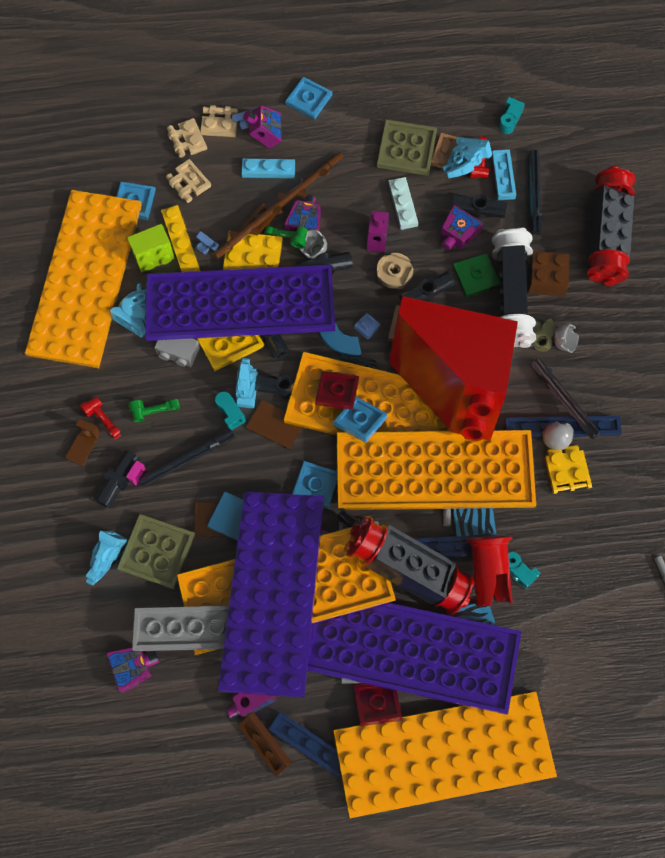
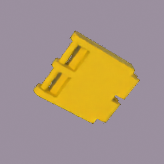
[544,445,592,494]

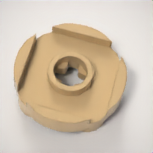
[377,253,413,289]

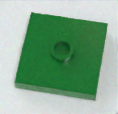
[453,253,501,298]

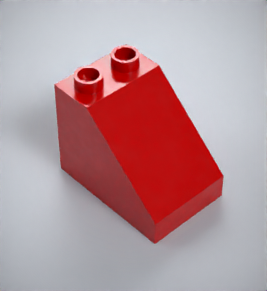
[389,296,518,441]

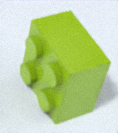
[127,224,175,273]

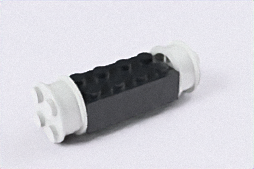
[492,228,536,348]

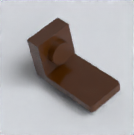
[66,418,101,466]

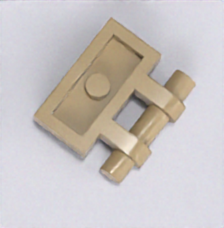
[201,105,238,137]
[167,118,207,158]
[166,159,211,203]

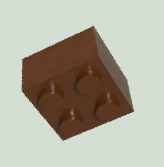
[528,251,570,297]

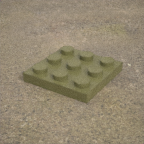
[377,120,437,176]
[117,514,196,590]

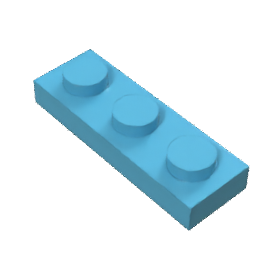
[492,150,516,200]
[242,159,295,179]

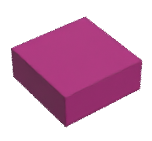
[126,461,146,486]

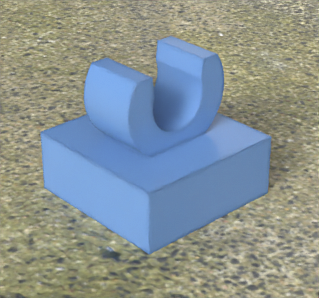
[232,109,254,129]
[196,231,220,254]
[354,313,380,339]

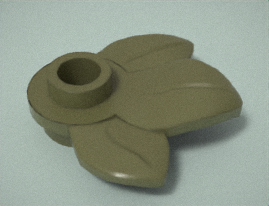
[530,319,556,352]

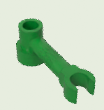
[264,226,308,249]
[128,399,180,422]

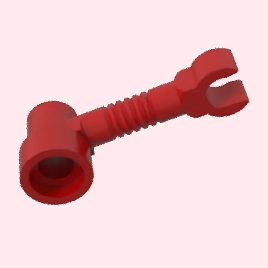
[469,136,489,179]
[79,396,121,439]

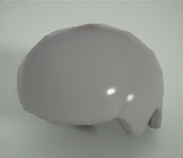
[300,230,327,259]
[554,323,579,353]
[543,421,574,450]

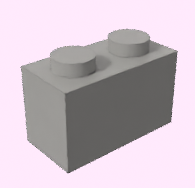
[155,339,200,367]

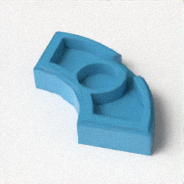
[319,323,361,357]

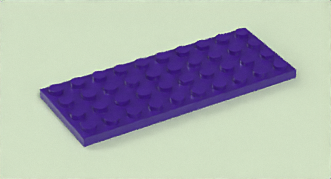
[145,265,335,341]
[218,492,324,698]
[307,603,522,715]

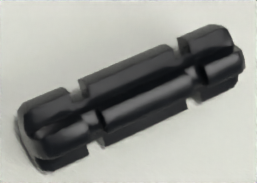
[340,355,377,369]

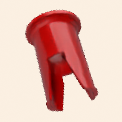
[466,536,513,606]

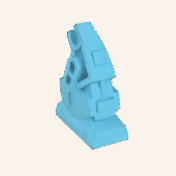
[443,137,492,178]
[110,283,147,338]
[236,358,259,409]
[86,531,129,586]

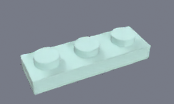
[388,177,418,230]

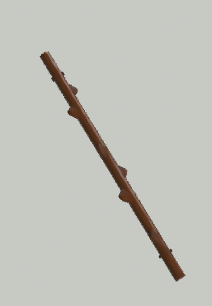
[213,152,344,259]

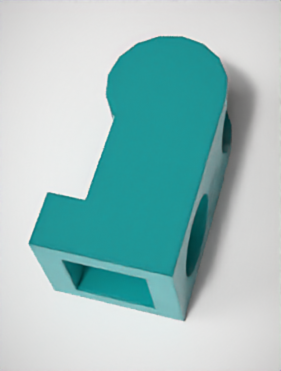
[499,97,525,134]
[215,392,246,430]
[508,552,541,590]

